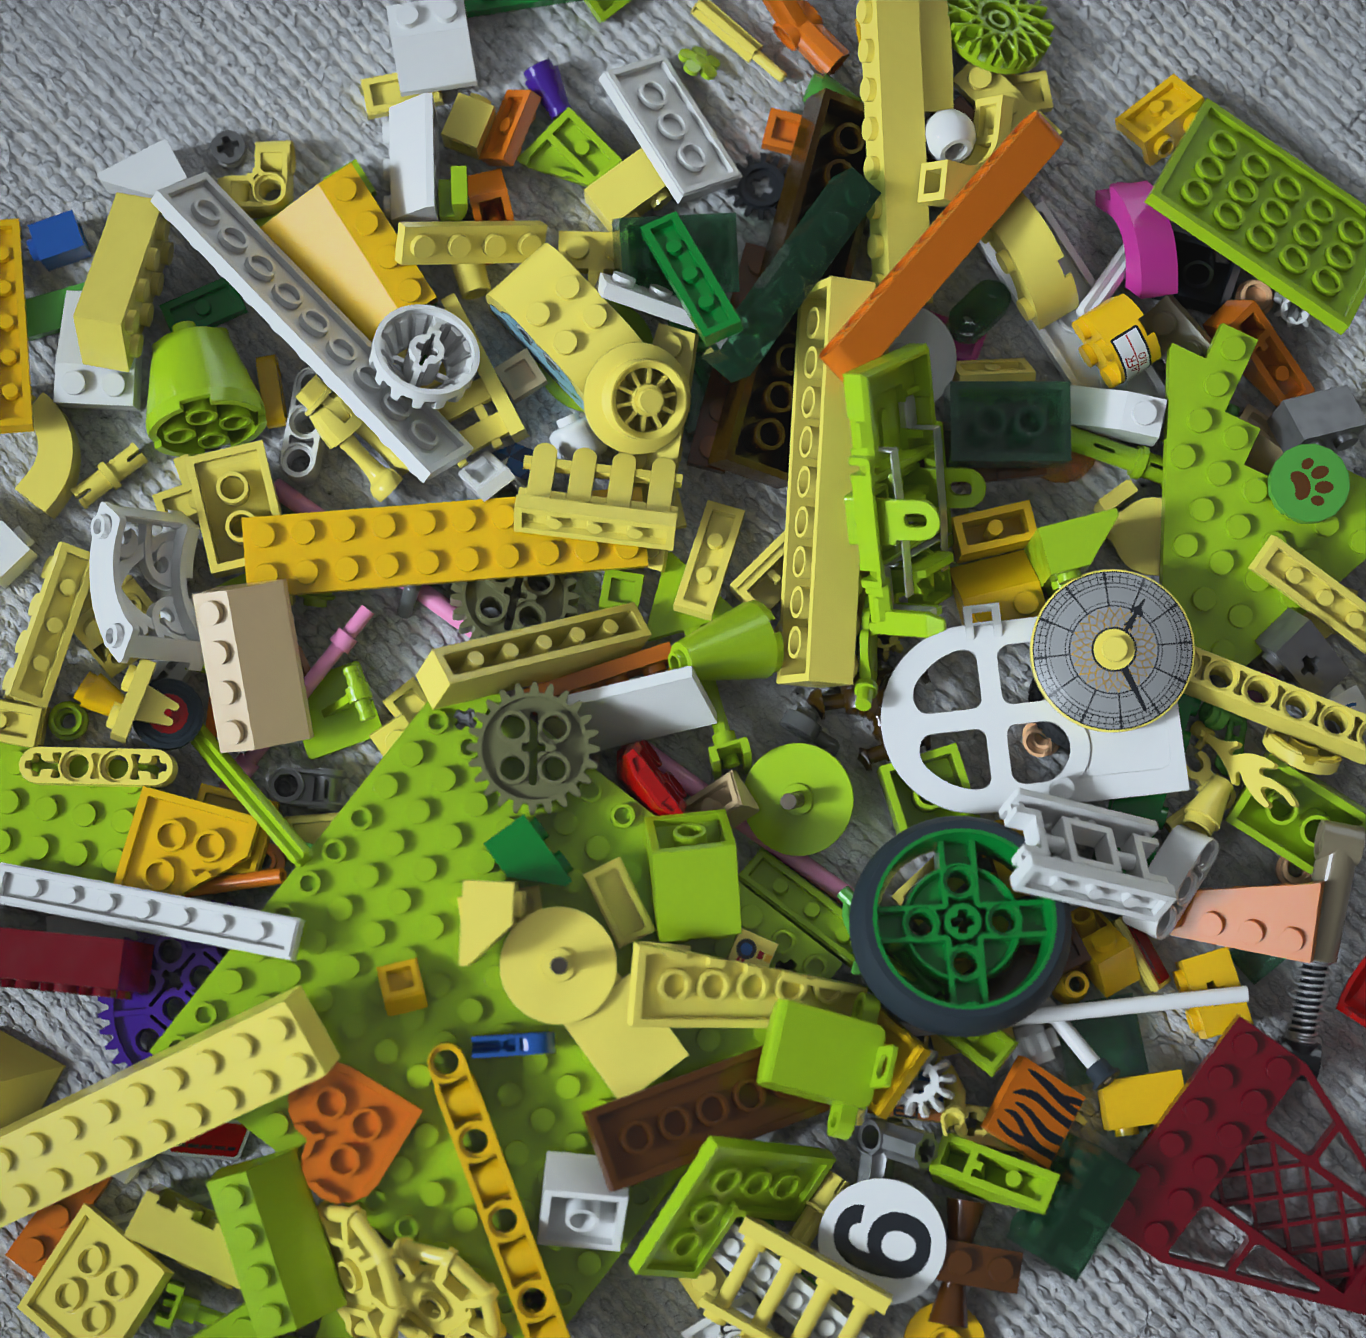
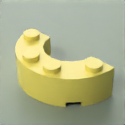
[981,192,1079,330]

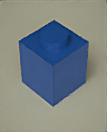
[26,210,92,272]

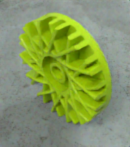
[947,0,1054,74]

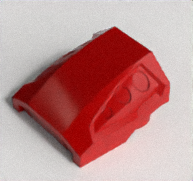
[617,739,687,816]

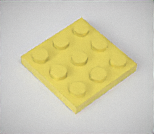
[17,1203,174,1338]

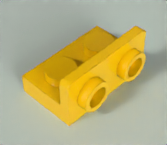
[1115,74,1205,166]

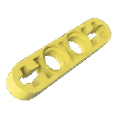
[19,747,178,788]

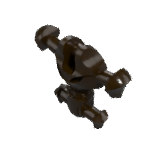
[806,655,932,771]

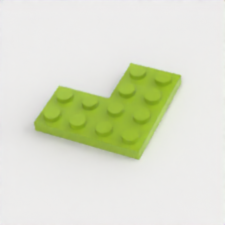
[628,1135,837,1279]

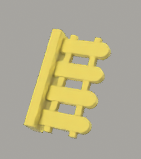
[393,293,529,469]
[514,443,683,551]
[2,542,90,708]

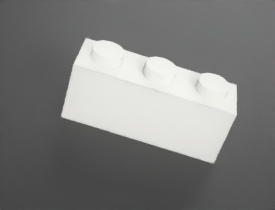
[382,93,440,232]

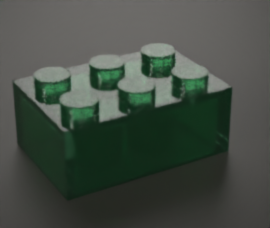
[612,212,740,295]
[944,381,1072,468]
[1006,1133,1142,1282]

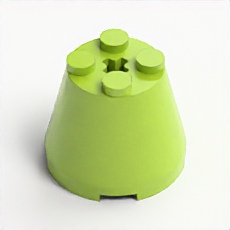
[145,321,267,457]

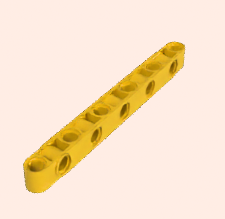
[427,1042,571,1338]

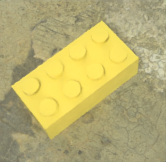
[73,192,174,372]

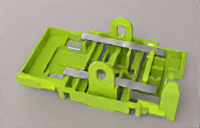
[843,343,986,638]

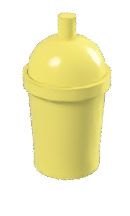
[451,264,492,300]

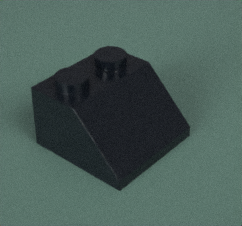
[1151,220,1241,315]

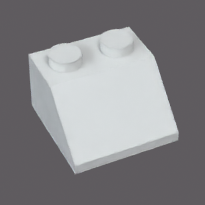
[386,0,477,97]
[537,1151,629,1251]

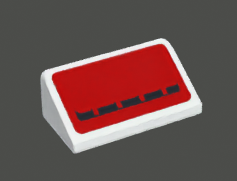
[161,1119,250,1161]

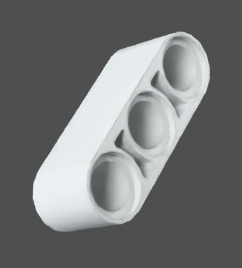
[280,367,331,485]
[1123,824,1219,940]

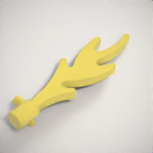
[1190,720,1299,809]

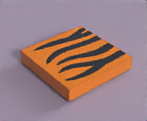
[980,1055,1086,1169]

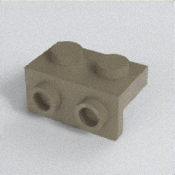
[1140,295,1212,370]

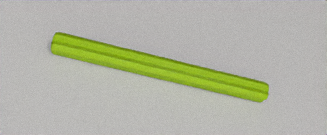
[190,724,313,867]

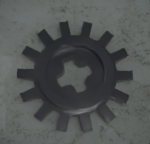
[728,153,789,221]

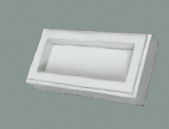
[457,451,516,502]

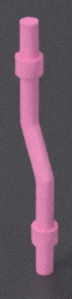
[219,605,375,790]

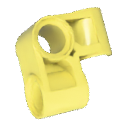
[217,140,296,218]

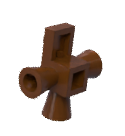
[928,1197,1023,1329]

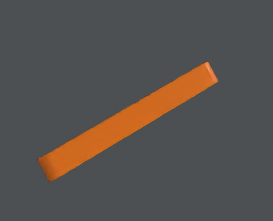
[819,110,1064,384]

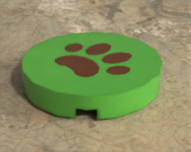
[1268,444,1350,524]

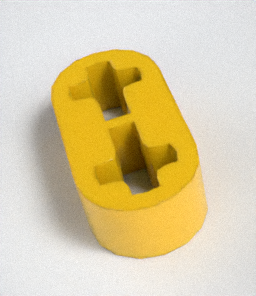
[256,354,288,429]

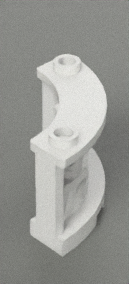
[89,502,204,671]

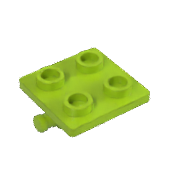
[302,661,382,760]

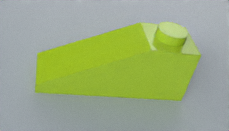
[929,1132,1060,1215]

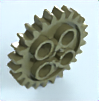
[450,574,579,640]
[466,681,600,816]

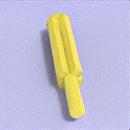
[691,0,787,82]

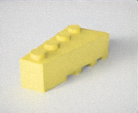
[123,1183,241,1290]

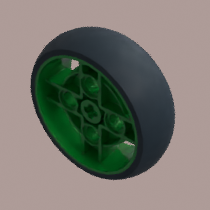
[849,816,1072,1037]

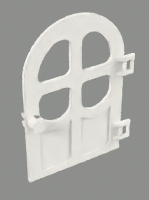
[881,602,1189,814]

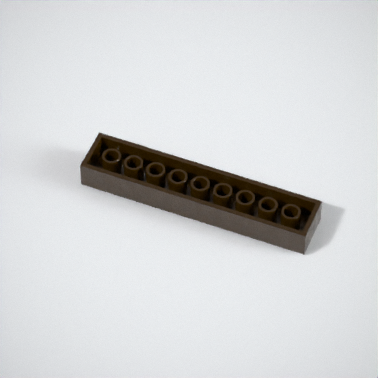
[708,88,868,489]

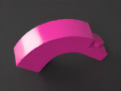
[1095,181,1178,299]

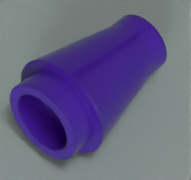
[523,59,572,120]

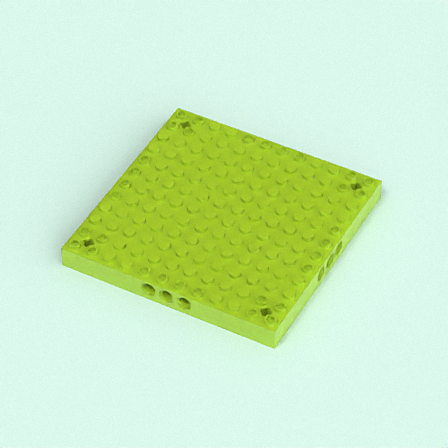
[149,694,843,1338]

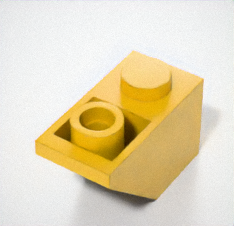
[1071,906,1141,998]

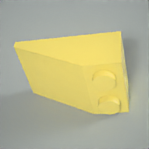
[184,440,282,579]

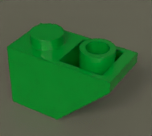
[483,814,574,887]

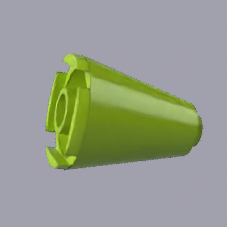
[668,600,784,681]

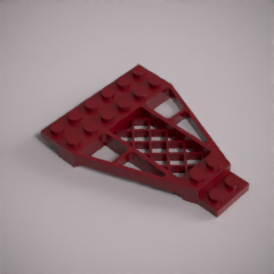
[1092,1013,1366,1315]

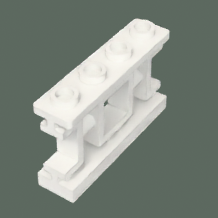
[999,788,1178,923]

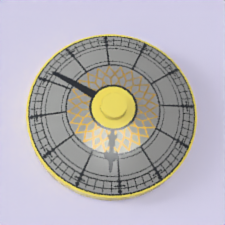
[1029,569,1195,733]

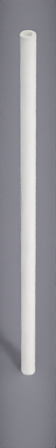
[899,985,1249,1037]

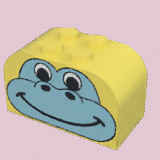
[486,243,642,413]

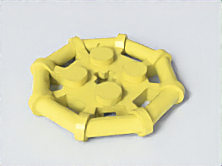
[316,1200,409,1338]
[382,1237,507,1338]

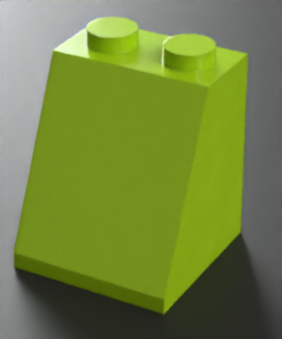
[644,809,742,944]

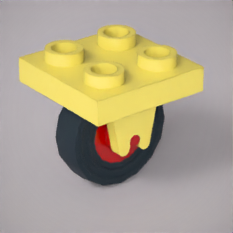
[106,659,204,751]

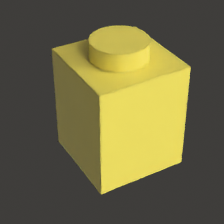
[441,92,496,160]

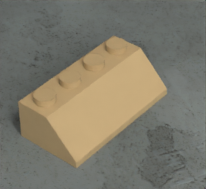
[192,579,314,753]

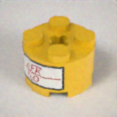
[1071,293,1161,389]

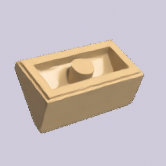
[684,770,759,829]

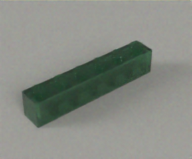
[702,167,881,383]

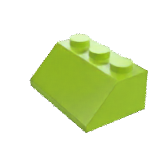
[1024,508,1119,598]
[1225,750,1366,875]

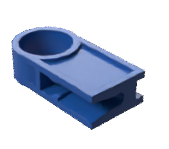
[471,1031,556,1058]

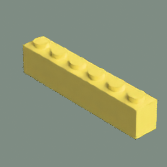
[415,602,652,710]

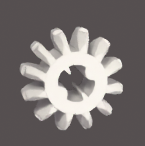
[896,1049,957,1118]

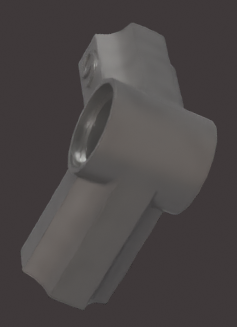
[854,1118,939,1183]

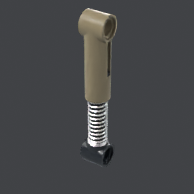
[1276,819,1365,1082]

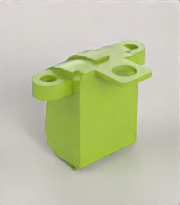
[757,992,898,1140]

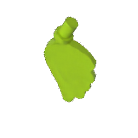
[854,594,878,711]

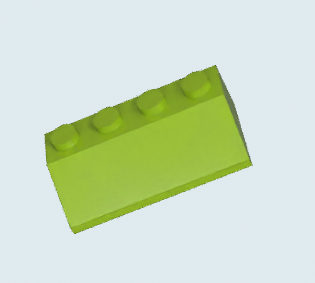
[206,1147,347,1338]

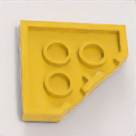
[113,786,260,896]

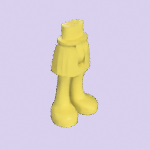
[295,375,409,502]

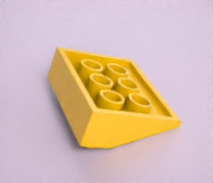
[260,163,439,342]

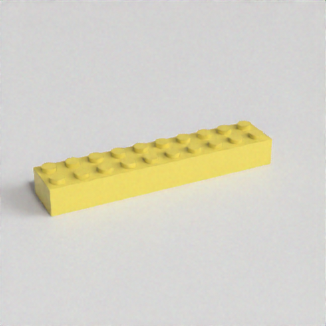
[776,276,876,688]
[0,985,341,1228]

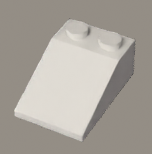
[53,290,144,411]

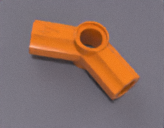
[762,0,850,76]

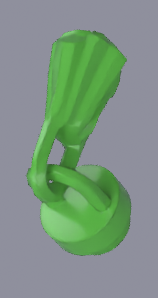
[1199,702,1247,777]

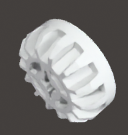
[369,304,480,409]

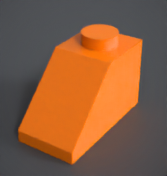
[467,168,515,265]

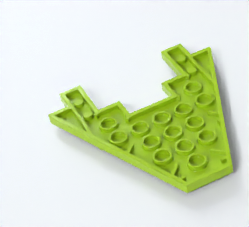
[1159,323,1366,666]

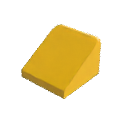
[377,958,428,1016]

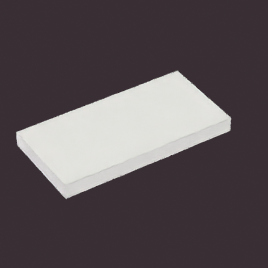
[599,54,743,204]
[544,666,717,750]

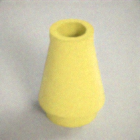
[1182,775,1233,837]

